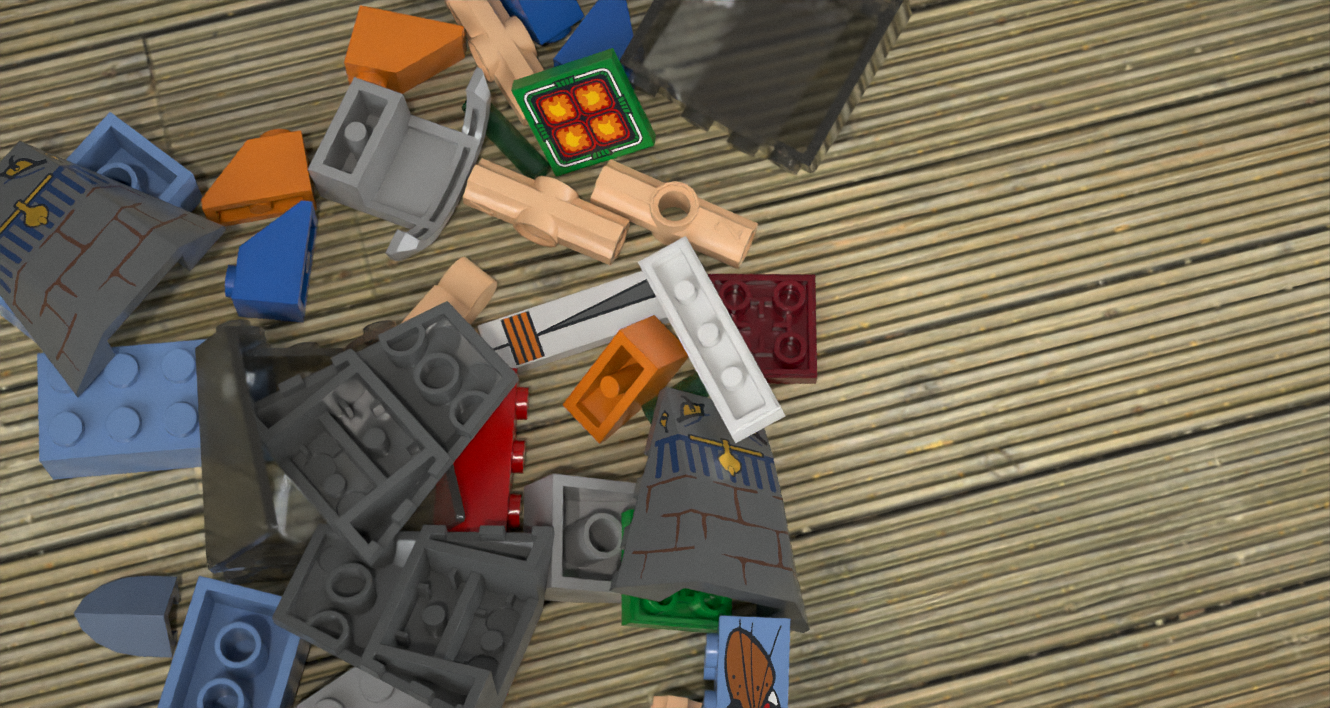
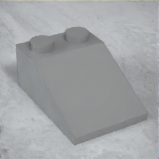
[523,474,637,603]

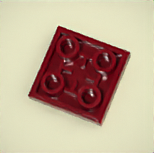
[707,274,817,384]

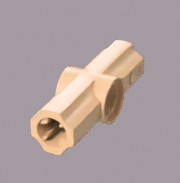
[444,0,544,126]
[463,158,630,266]
[590,159,758,269]

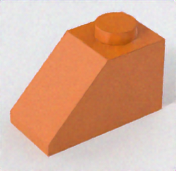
[344,5,467,94]
[201,129,317,227]
[563,315,689,444]

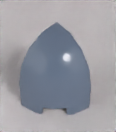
[74,576,179,658]

